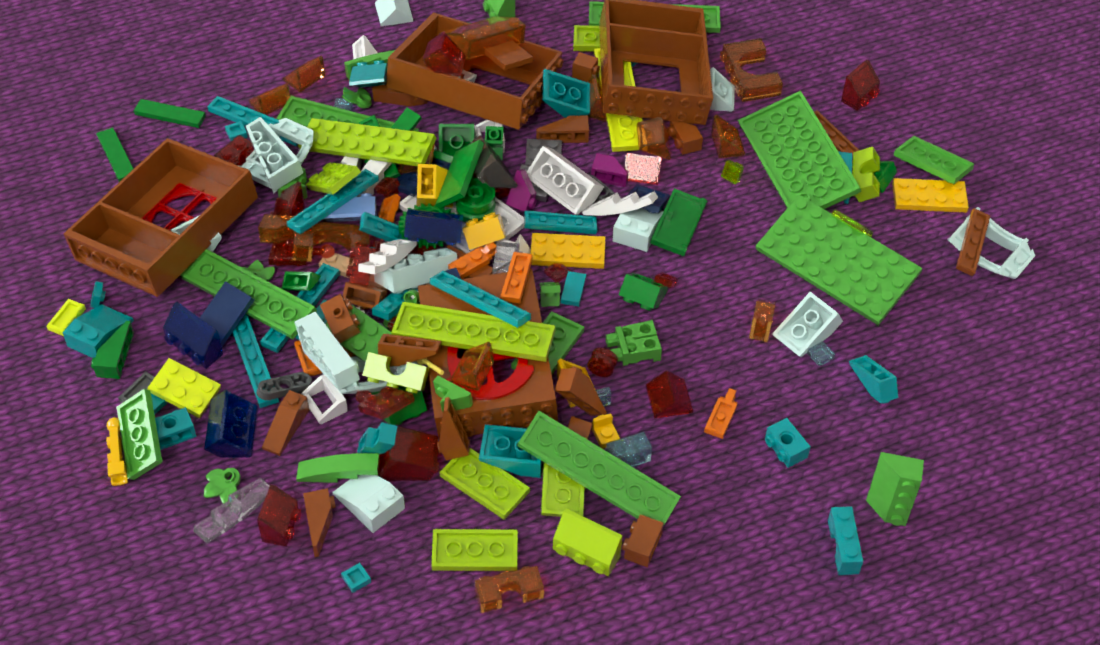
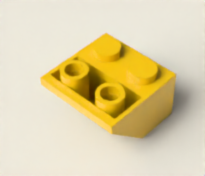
[416,164,453,208]
[462,212,506,250]

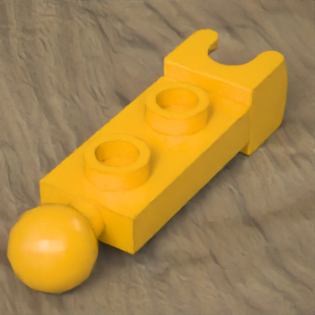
[106,417,128,486]

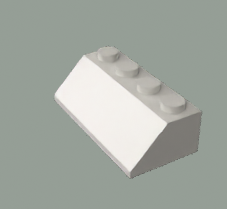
[527,146,604,215]

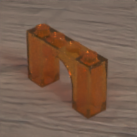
[720,38,783,102]
[292,222,370,266]

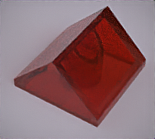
[624,153,662,185]
[646,370,693,419]

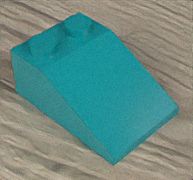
[349,60,388,88]
[543,69,590,118]
[63,304,134,358]
[479,424,543,478]

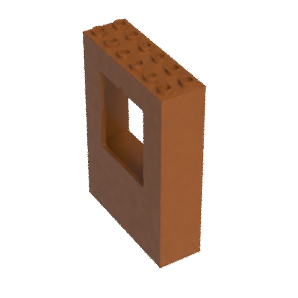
[599,0,713,125]
[387,12,564,130]

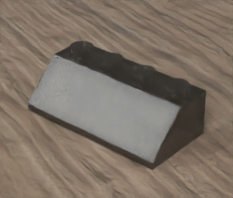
[468,135,518,188]

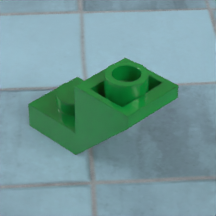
[484,126,504,167]

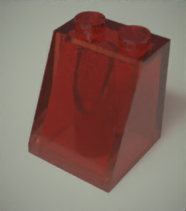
[377,426,439,481]

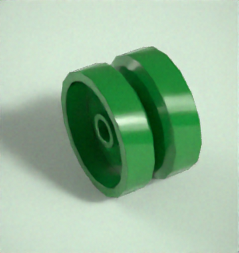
[456,178,496,223]

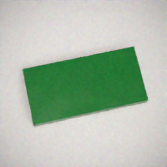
[435,139,484,209]

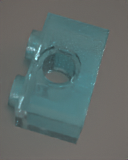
[606,432,652,467]

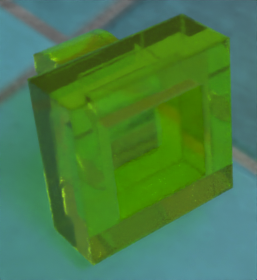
[721,160,744,185]

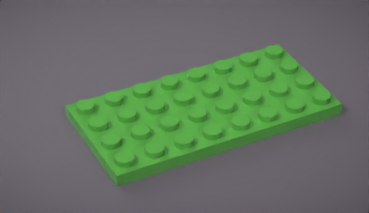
[738,91,861,209]
[756,195,922,326]

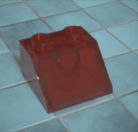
[423,31,467,76]
[841,59,880,111]
[269,182,305,233]
[257,484,301,547]

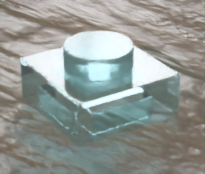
[596,387,611,407]

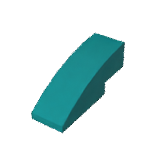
[357,422,398,455]

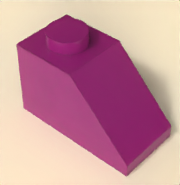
[591,153,627,187]
[506,169,537,211]

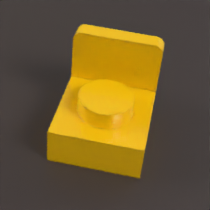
[592,413,620,449]

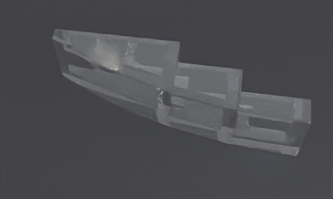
[193,478,274,543]

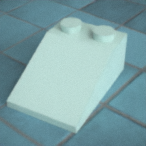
[613,208,664,252]
[772,292,843,358]
[333,475,405,533]

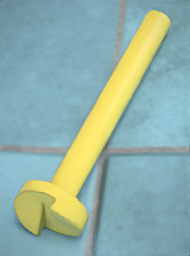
[416,357,444,375]

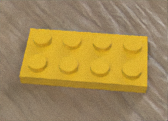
[892,178,969,213]
[531,233,605,269]

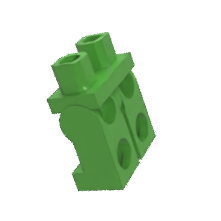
[606,320,662,366]

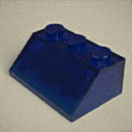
[404,209,463,245]
[163,302,223,369]
[204,390,258,458]

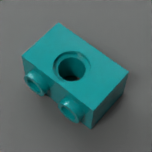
[155,407,197,450]
[765,418,811,468]

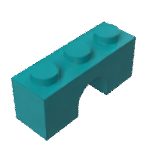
[828,506,863,575]

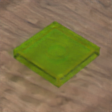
[831,209,873,237]

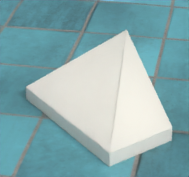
[352,35,377,59]

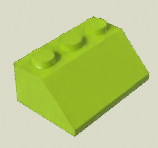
[553,508,623,576]

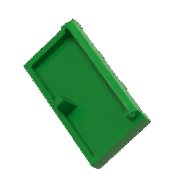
[650,189,708,256]

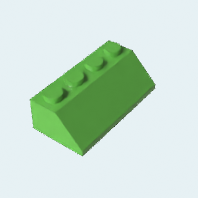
[866,452,924,526]

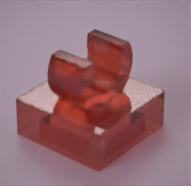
[374,177,400,198]

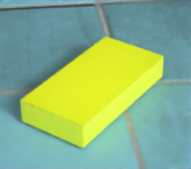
[47,299,86,336]

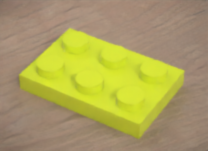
[147,358,221,418]

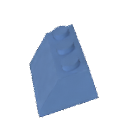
[320,193,377,222]

